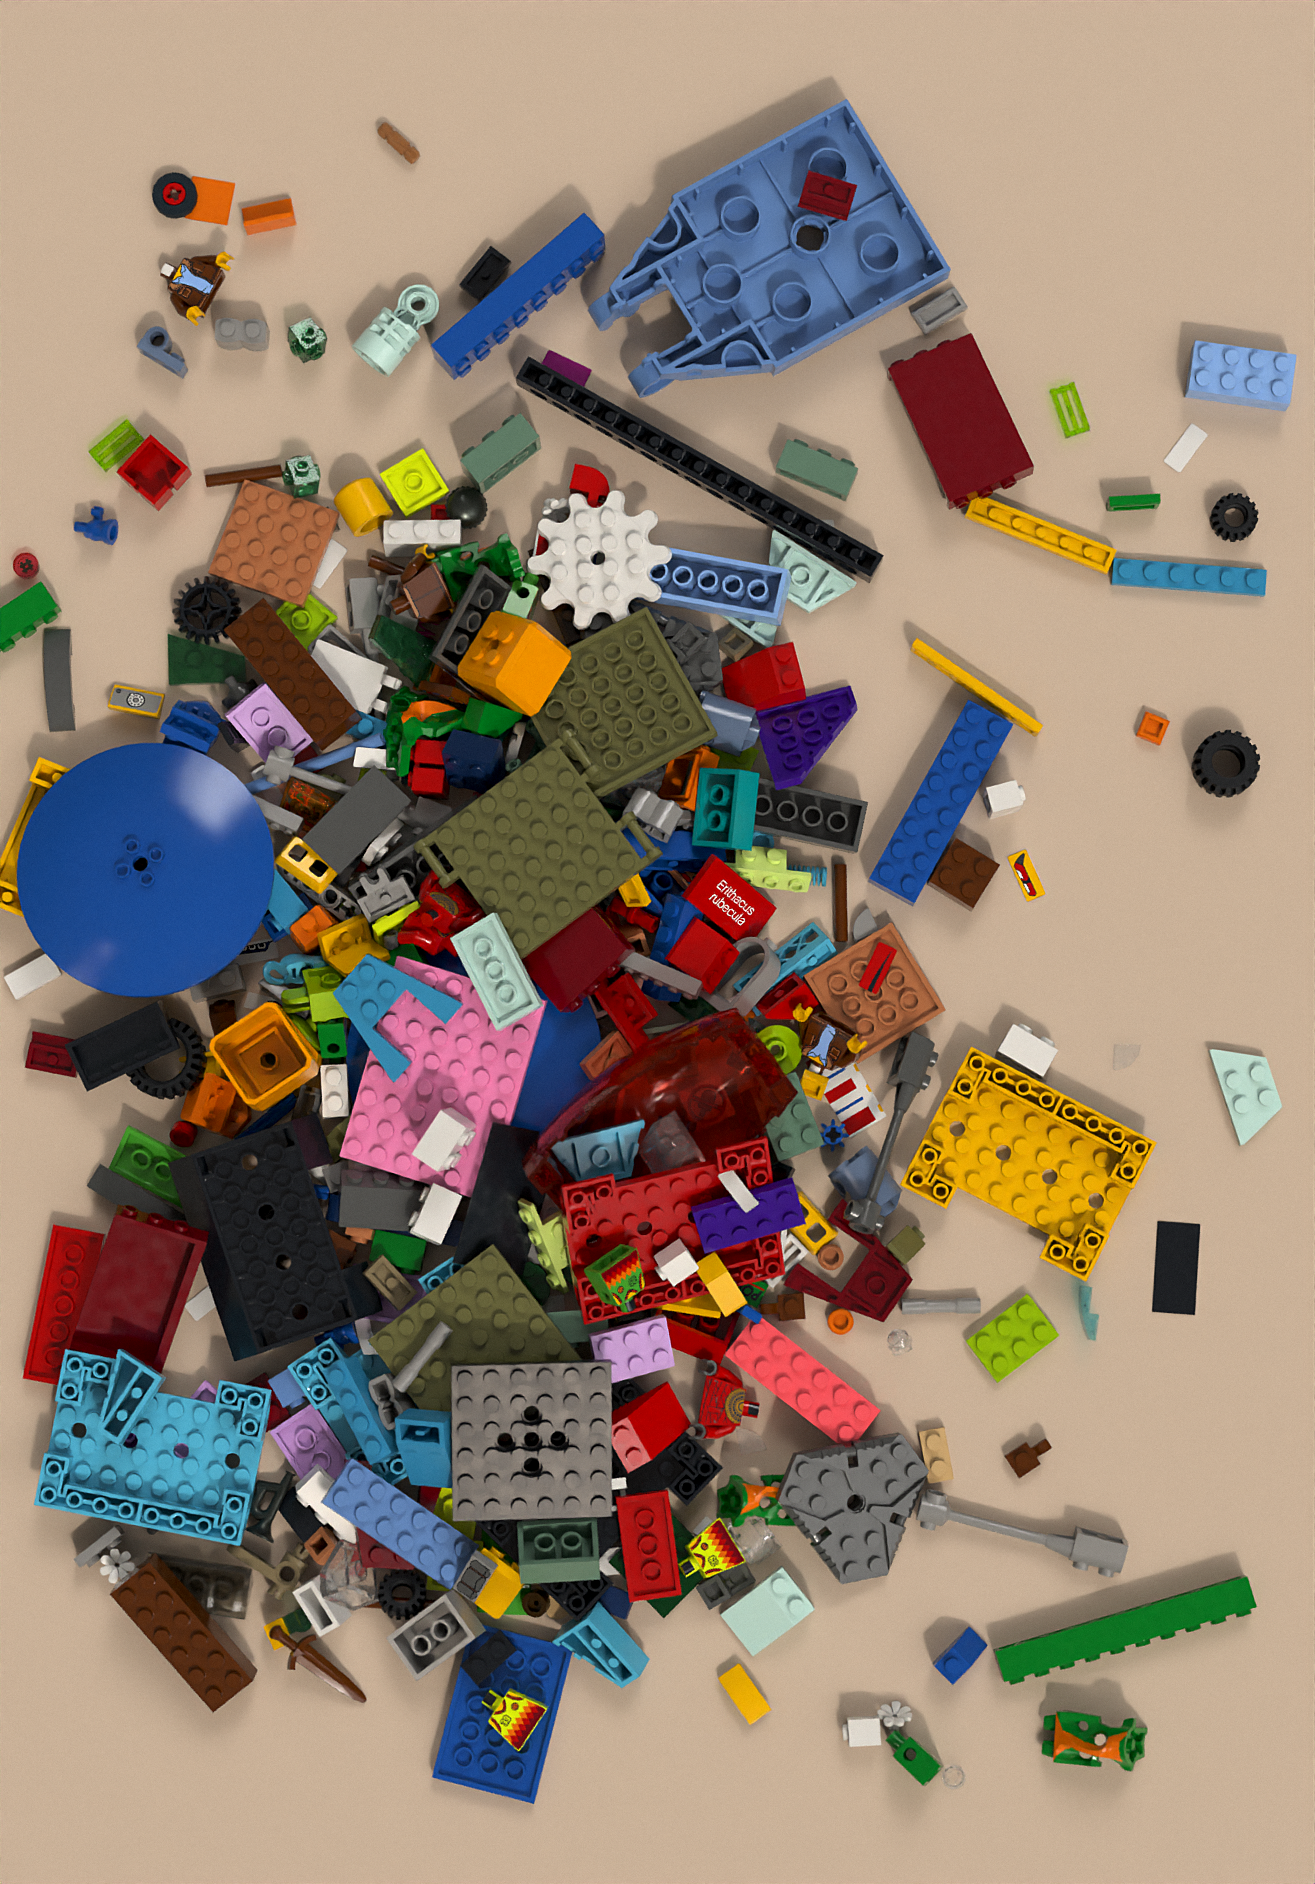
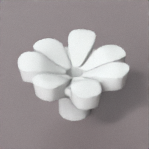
[541,498,570,522]
[100,1549,135,1583]
[877,1701,912,1731]

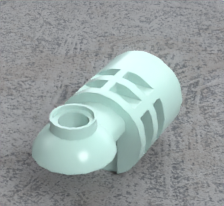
[351,284,439,377]

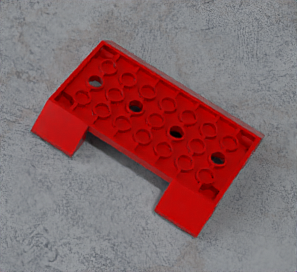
[559,1136,785,1325]

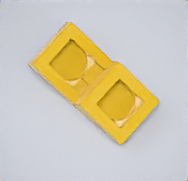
[718,1663,772,1725]

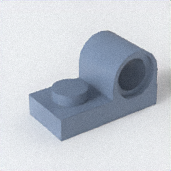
[137,326,188,379]

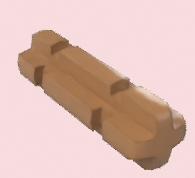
[377,122,420,164]

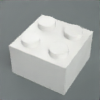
[412,1107,477,1172]

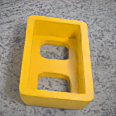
[275,836,338,894]
[789,1191,838,1255]

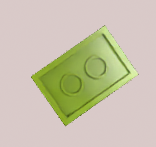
[965,1294,1059,1383]

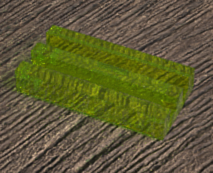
[1049,382,1090,439]
[88,419,144,472]

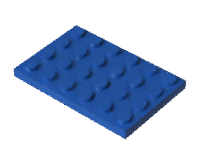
[432,1624,572,1804]

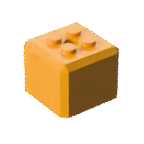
[458,611,572,716]
[209,1002,319,1111]

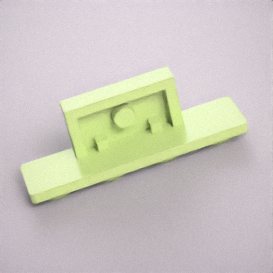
[724,846,812,893]
[518,1198,569,1294]

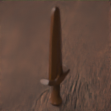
[269,1625,367,1703]

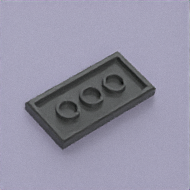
[302,765,412,876]

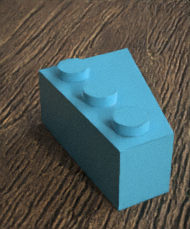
[96,1349,166,1445]
[552,1602,650,1688]

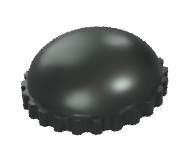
[445,486,488,529]

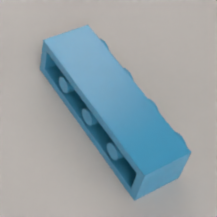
[267,869,309,935]
[322,1356,399,1465]

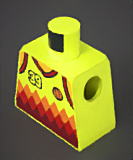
[678,1518,746,1578]
[481,1689,548,1751]

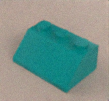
[692,768,760,851]

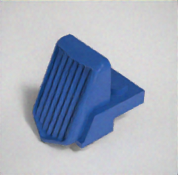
[159,700,226,755]

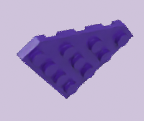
[755,686,858,790]

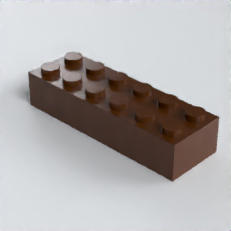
[224,598,362,751]
[110,1553,258,1713]

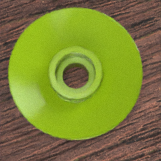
[286,1013,321,1052]
[751,1025,802,1077]

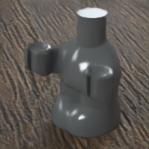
[222,675,258,709]

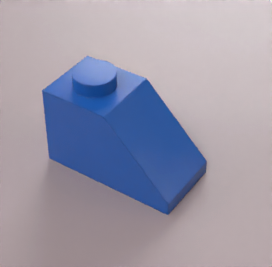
[932,1626,988,1685]

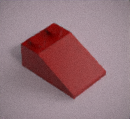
[722,642,806,711]
[612,1381,691,1473]

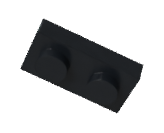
[459,246,511,302]
[460,1630,517,1685]

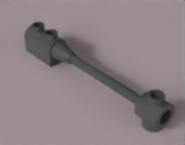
[844,1031,938,1234]

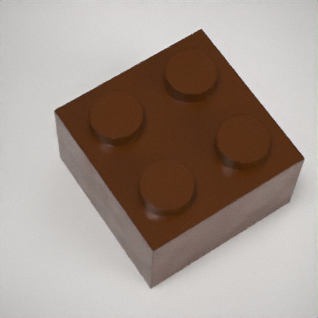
[927,838,1000,912]

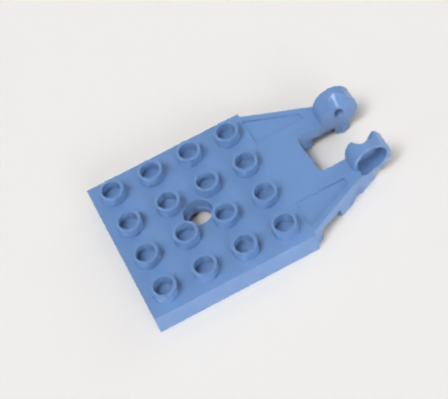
[587,99,951,398]

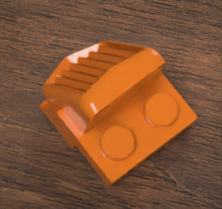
[180,1072,251,1139]

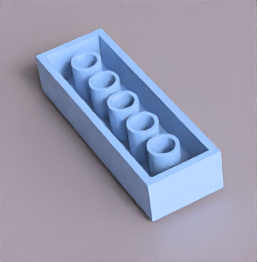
[634,545,792,626]

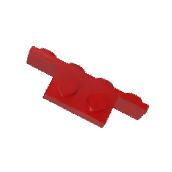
[594,972,658,1059]

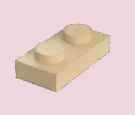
[918,1427,954,1484]

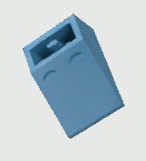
[395,1408,452,1489]

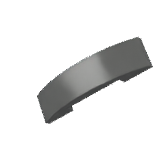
[44,629,76,732]
[87,1164,187,1222]

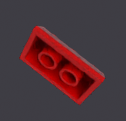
[655,1309,740,1366]

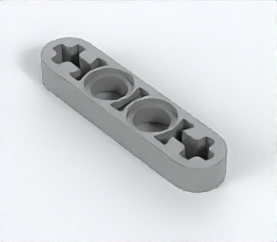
[277,854,364,921]

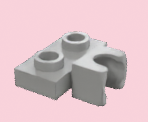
[357,864,415,923]

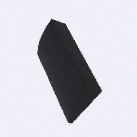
[65,1000,180,1091]

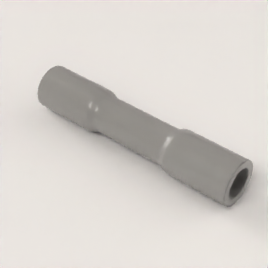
[902,1298,981,1314]
[391,1321,453,1393]

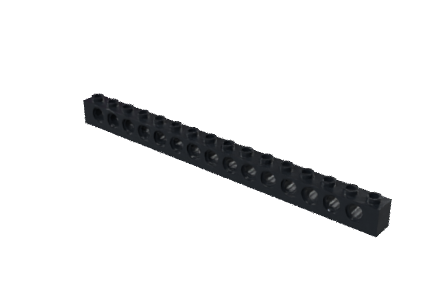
[516,356,884,583]

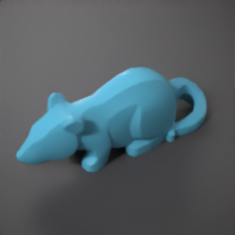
[262,953,330,985]

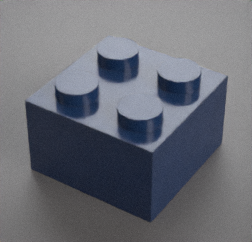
[442,729,507,794]

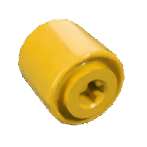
[333,477,393,537]

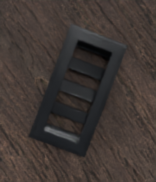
[217,721,250,753]

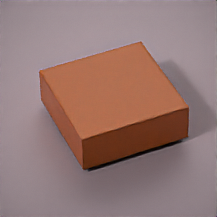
[1136,711,1170,746]

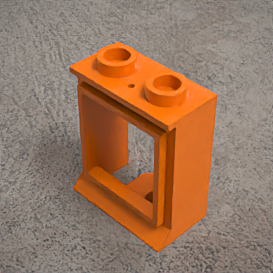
[658,745,720,812]

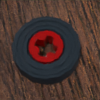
[152,172,198,219]

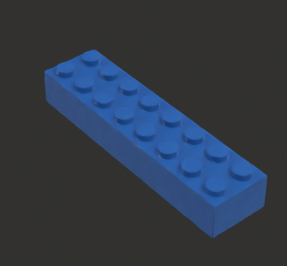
[431,213,606,380]
[868,700,1013,907]

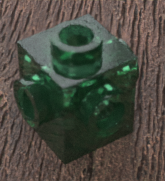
[287,317,327,364]
[282,455,321,499]

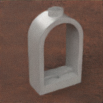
[698,937,781,1026]

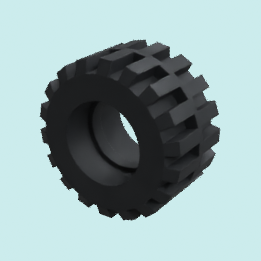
[1192,730,1260,798]

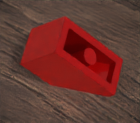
[755,972,819,1020]

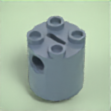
[699,690,761,757]
[828,1146,902,1217]

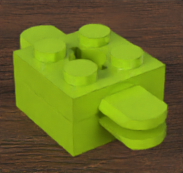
[281,966,349,1022]

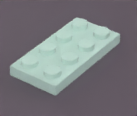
[450,913,544,1031]

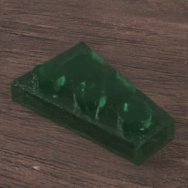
[368,614,436,692]
[168,634,247,686]

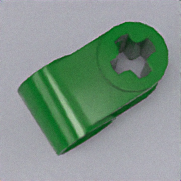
[386,686,429,723]

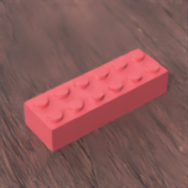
[724,1318,881,1447]

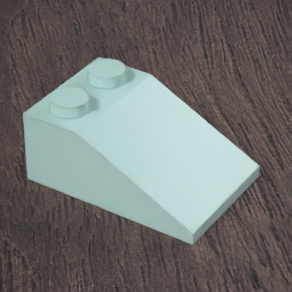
[720,1565,815,1656]

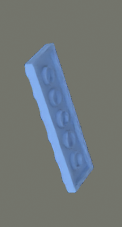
[321,1458,479,1590]

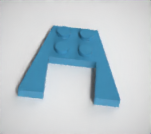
[333,953,464,1082]

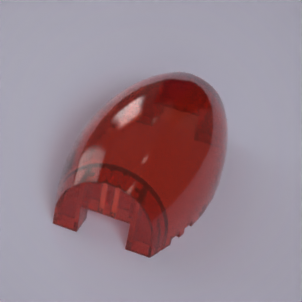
[521,1007,798,1243]

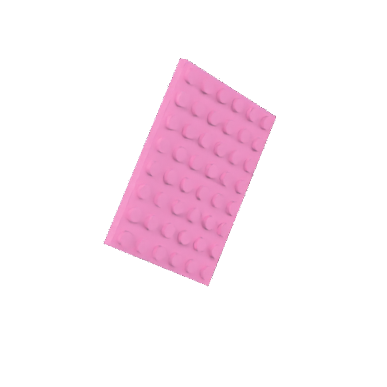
[339,956,547,1197]

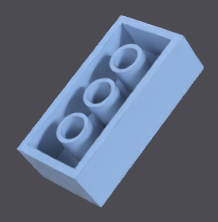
[1185,340,1297,411]

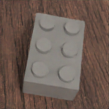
[386,1589,486,1681]

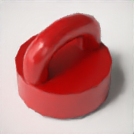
[169,1121,198,1147]

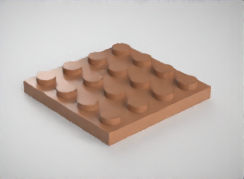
[208,480,340,608]
[804,922,946,1064]

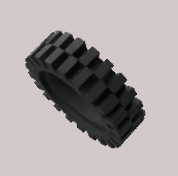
[126,1018,207,1100]

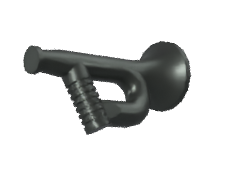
[245,1470,295,1543]

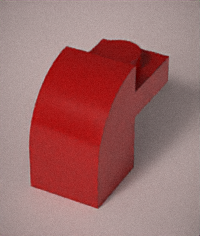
[569,463,610,508]

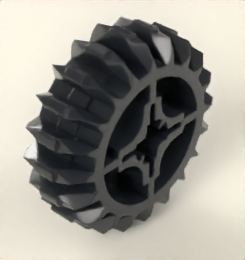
[172,576,242,646]

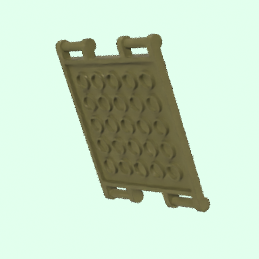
[413,729,663,960]

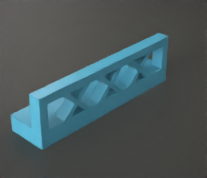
[733,922,838,1016]

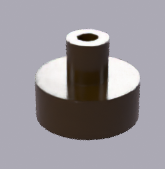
[522,1589,550,1618]

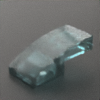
[1079,1286,1099,1341]

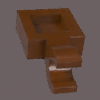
[759,1293,806,1321]
[1005,1438,1052,1478]

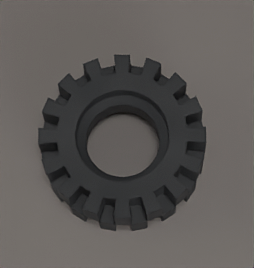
[1210,493,1259,542]
[378,1569,426,1620]

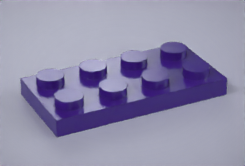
[691,1177,806,1253]

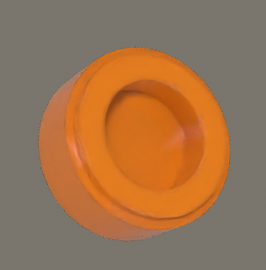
[827,1309,854,1335]

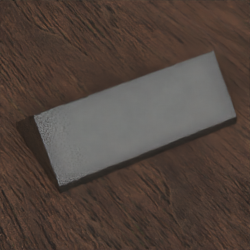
[147,1552,253,1620]

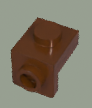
[209,999,238,1037]

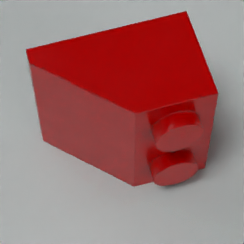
[665,917,740,995]

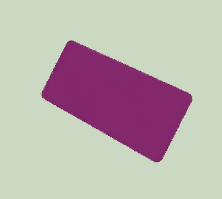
[542,350,592,387]

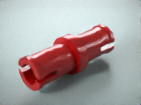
[610,896,660,933]

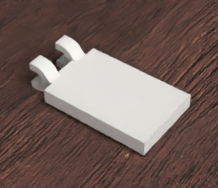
[311,639,402,715]

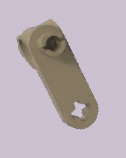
[226,1542,310,1600]

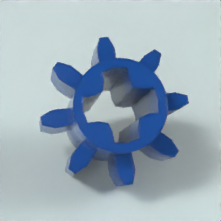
[820,1119,849,1152]

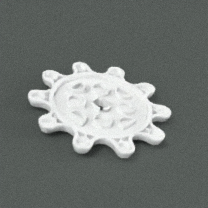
[526,490,672,630]

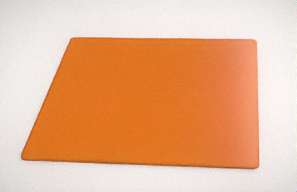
[184,176,235,225]

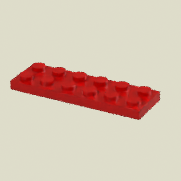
[22,1224,106,1385]

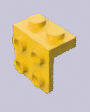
[317,913,390,977]
[474,1546,524,1619]

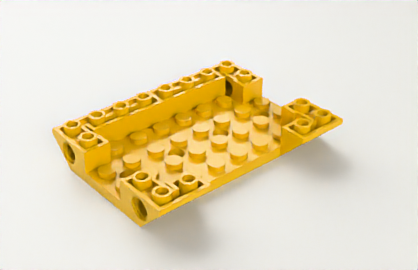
[900,1047,1157,1282]

